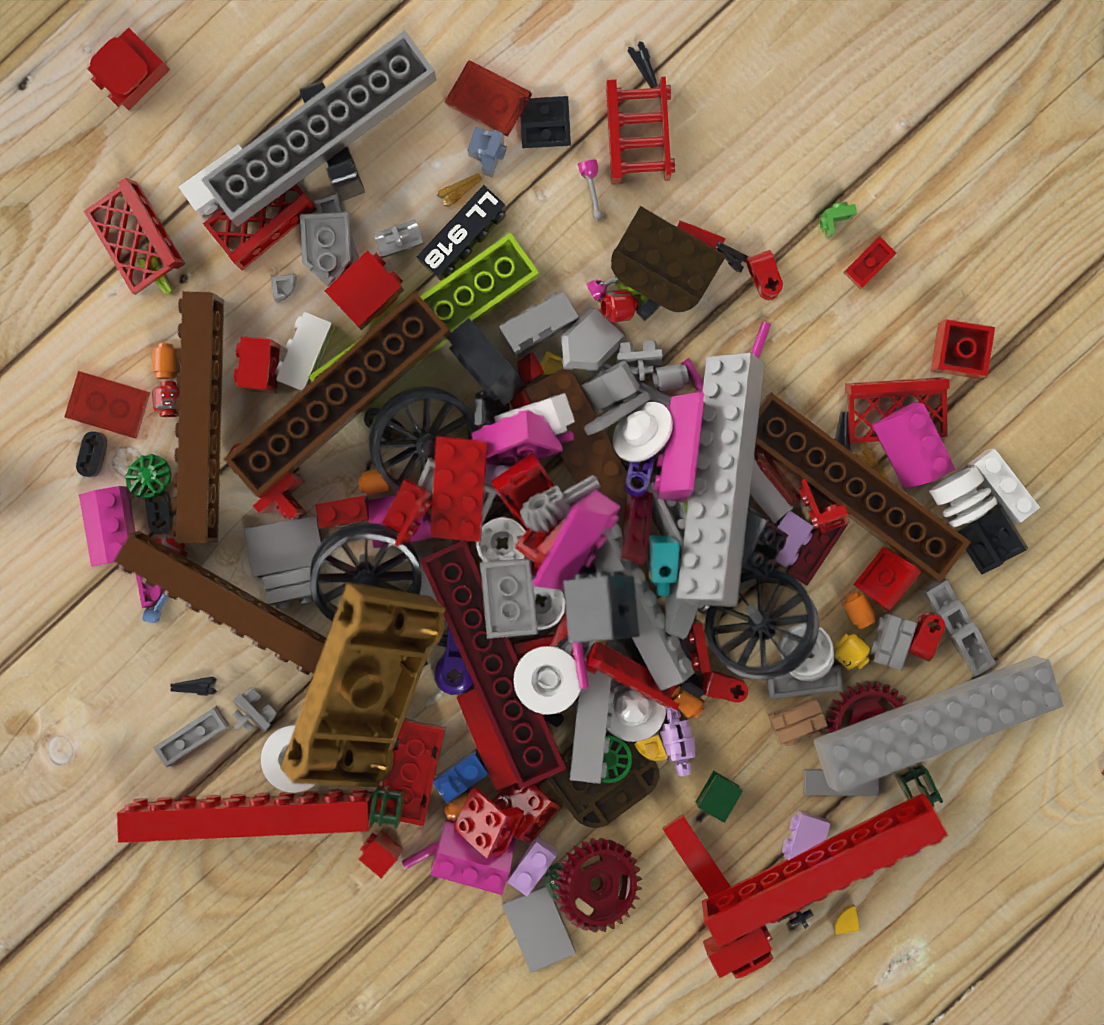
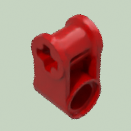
[746,250,783,300]
[908,612,945,662]
[702,670,749,703]

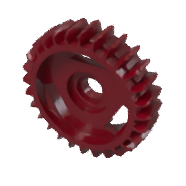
[825,681,909,732]
[553,838,642,933]

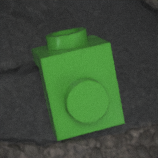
[819,202,857,238]

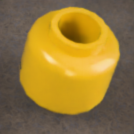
[833,633,870,670]

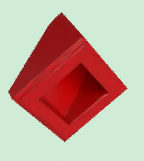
[517,351,544,385]
[510,389,532,409]

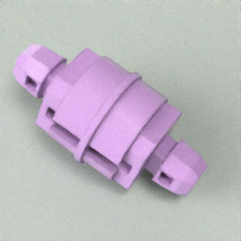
[660,708,696,777]

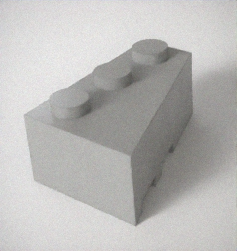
[499,292,579,358]

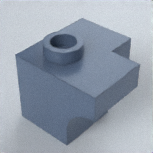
[467,127,507,177]

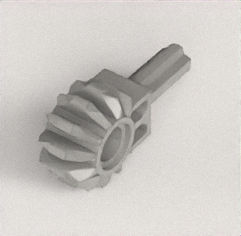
[520,476,600,533]

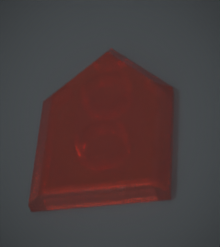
[754,445,801,507]

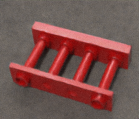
[606,76,675,184]

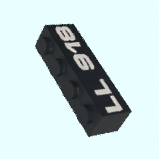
[417,185,506,281]

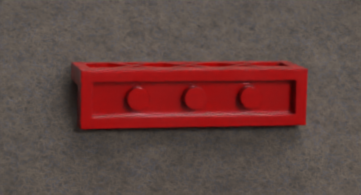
[585,641,680,711]

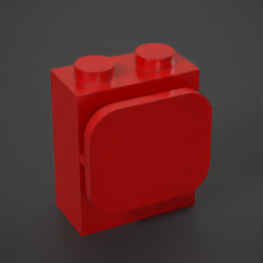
[87,27,170,110]
[325,250,404,330]
[703,925,773,979]

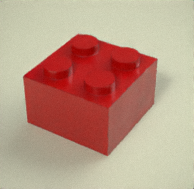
[930,319,995,379]
[234,337,281,393]

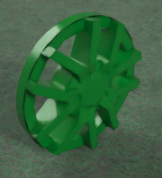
[125,454,172,499]
[601,736,632,783]

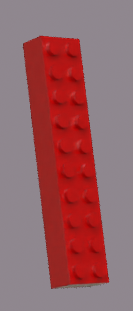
[117,788,374,843]
[702,792,948,947]

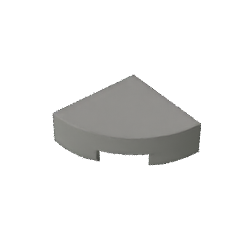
[271,274,297,303]

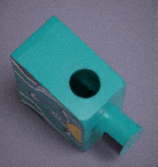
[647,536,679,596]

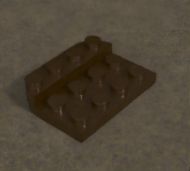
[611,206,726,312]
[547,731,660,828]

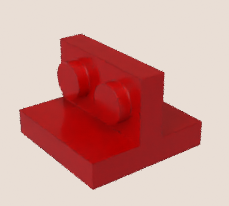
[252,473,307,519]
[515,517,568,574]
[853,547,921,613]

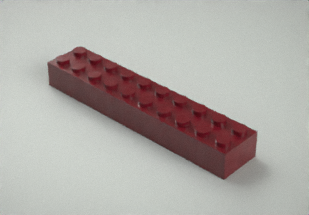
[419,540,566,790]

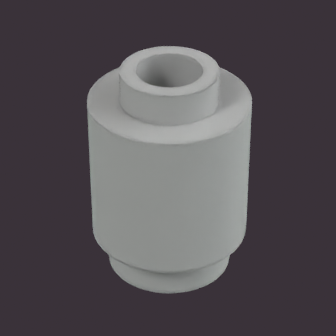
[651,364,689,392]

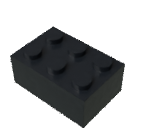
[446,318,527,406]

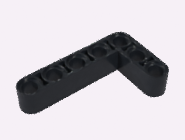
[299,80,365,201]

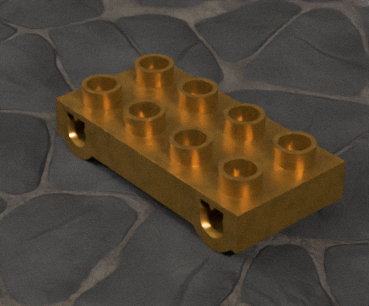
[280,583,446,787]

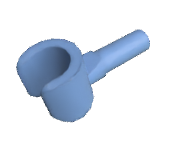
[142,593,168,623]

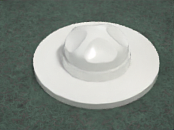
[613,402,673,462]
[514,646,580,714]
[607,687,666,742]
[261,725,315,793]

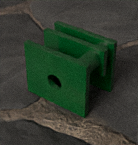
[895,763,943,807]
[695,770,743,823]
[369,786,406,828]

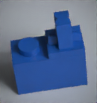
[433,749,488,803]

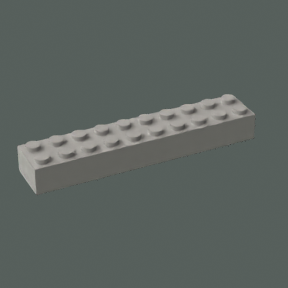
[201,31,437,227]
[677,353,764,606]
[814,656,1064,793]

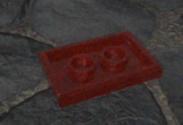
[444,60,532,137]
[64,371,151,439]

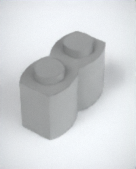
[580,360,640,412]

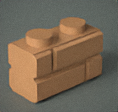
[768,697,827,746]

